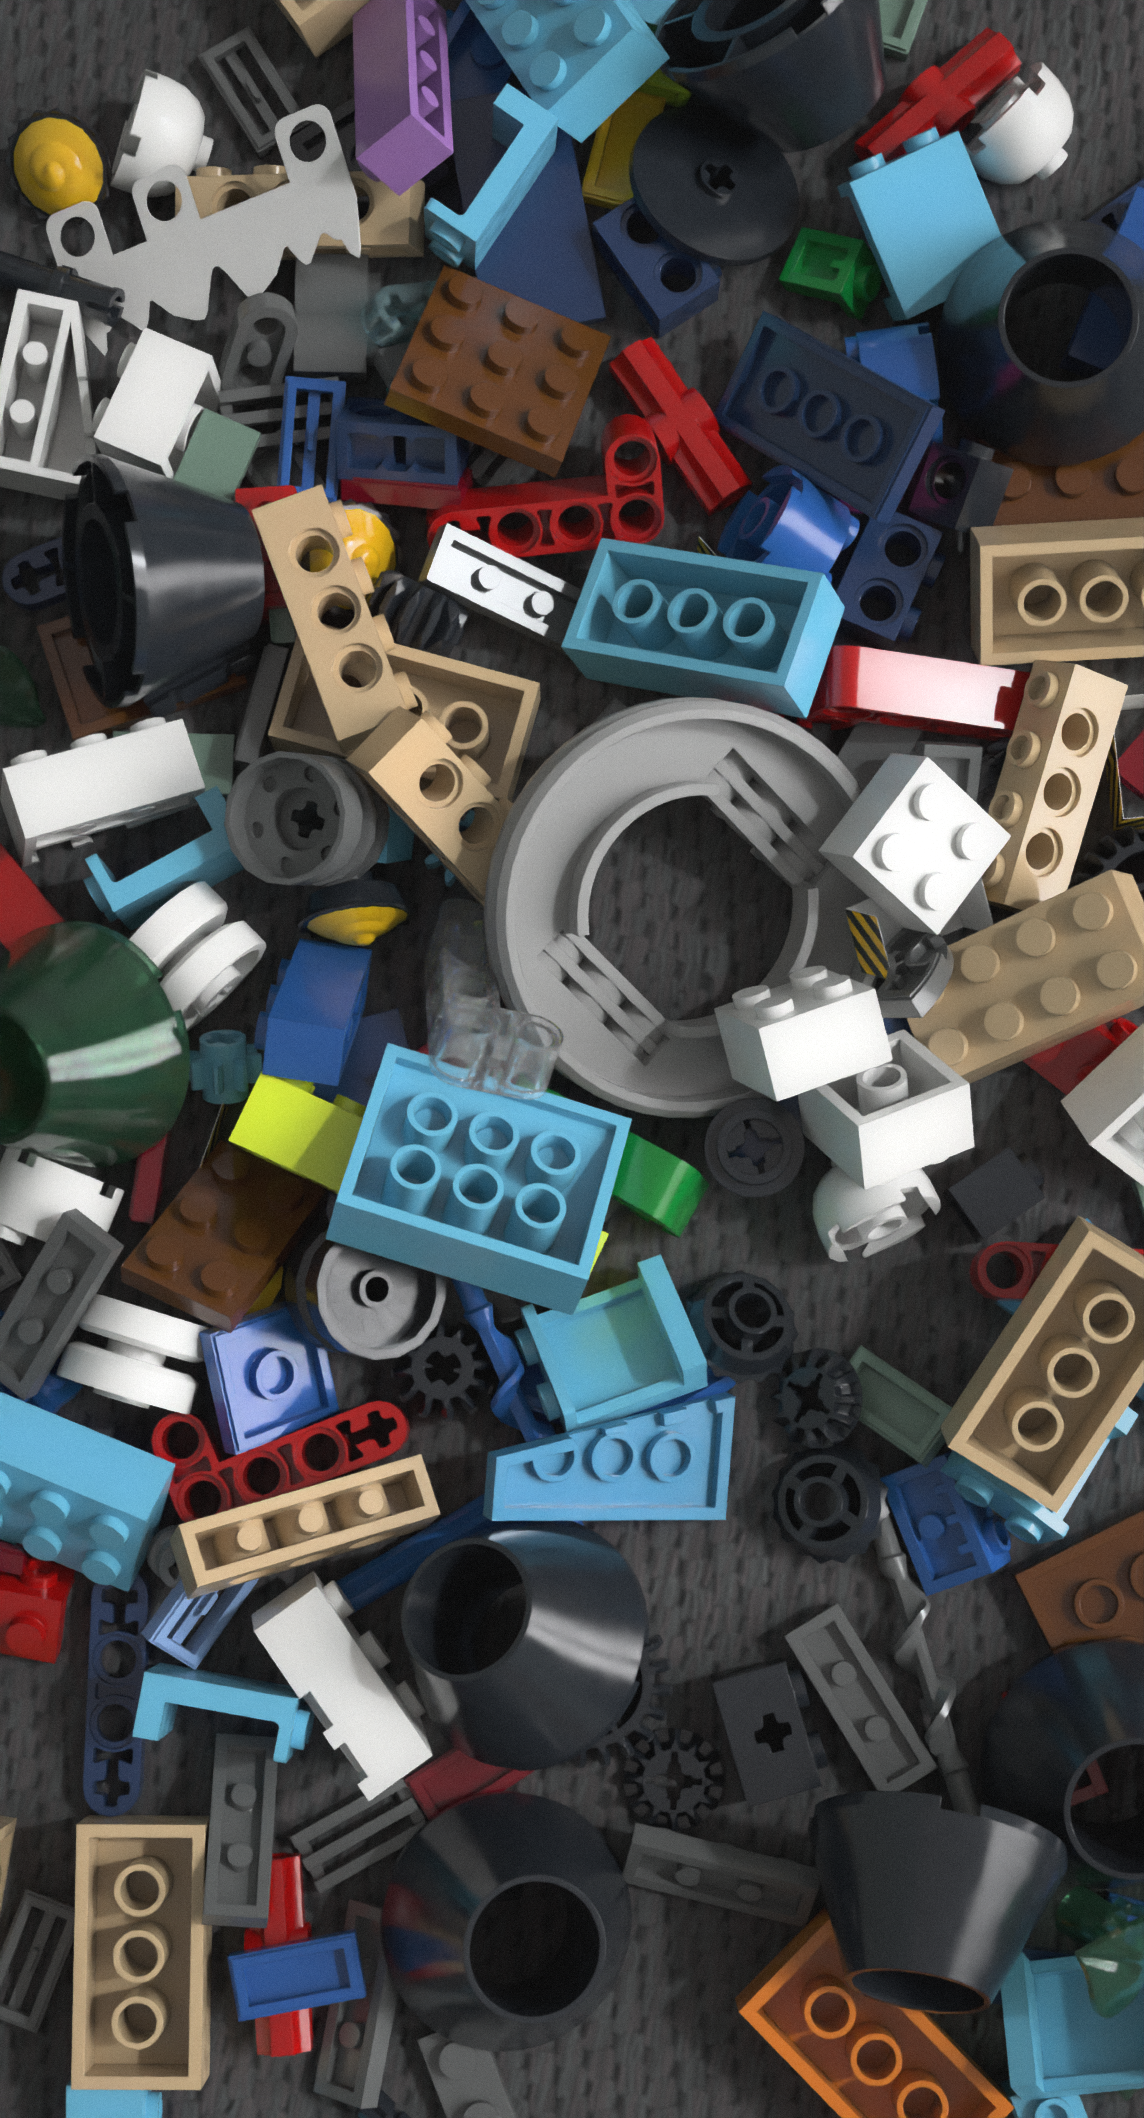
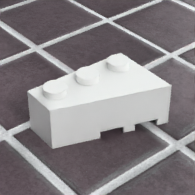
[0,289,99,500]
[0,717,205,867]
[251,1571,433,1801]

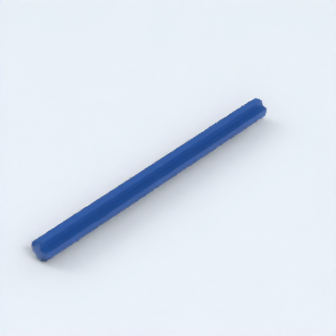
[336,1365,736,1616]

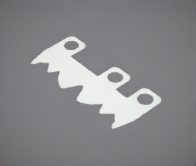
[46,104,361,356]

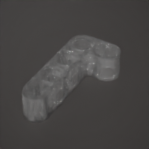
[425,898,564,1100]

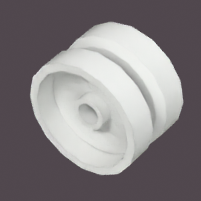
[107,881,266,1039]
[56,1293,209,1414]

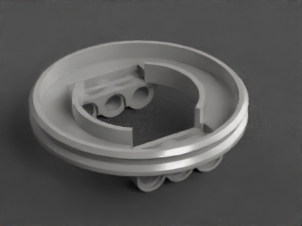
[484,697,878,1118]

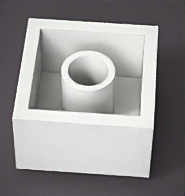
[91,327,223,479]
[818,753,1011,935]
[714,966,893,1101]
[1061,1023,1144,1186]
[798,1029,974,1190]

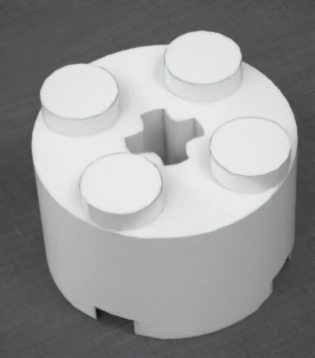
[0,1144,125,1246]

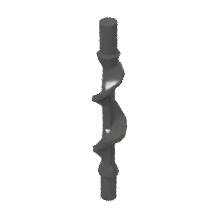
[873,1509,980,1816]

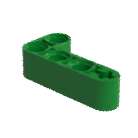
[485,1060,709,1238]

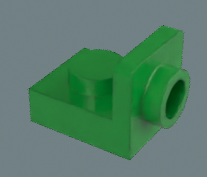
[779,227,882,320]

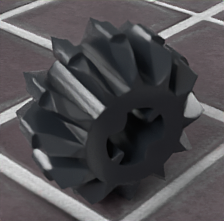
[365,570,469,658]
[390,1315,494,1422]

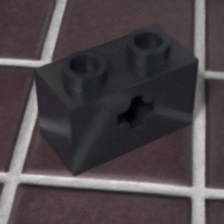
[710,1658,828,1808]

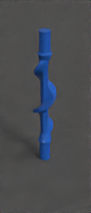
[451,1278,584,1525]

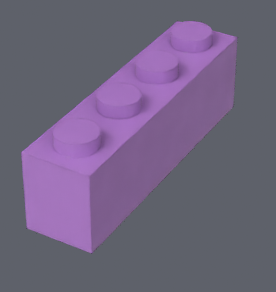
[353,0,454,196]

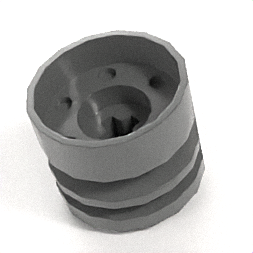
[224,751,390,886]

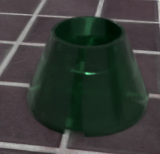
[0,921,190,1168]

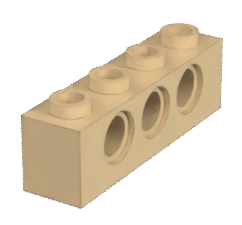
[175,165,425,260]
[251,484,418,754]
[981,659,1128,914]
[346,706,513,907]
[169,1454,440,1600]

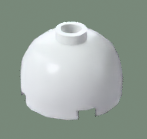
[963,62,1074,184]
[110,69,213,198]
[813,1161,941,1262]

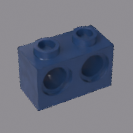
[592,196,722,339]
[335,396,469,485]
[836,511,947,651]

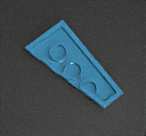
[483,1392,736,1521]

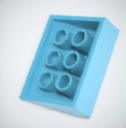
[325,1043,632,1316]

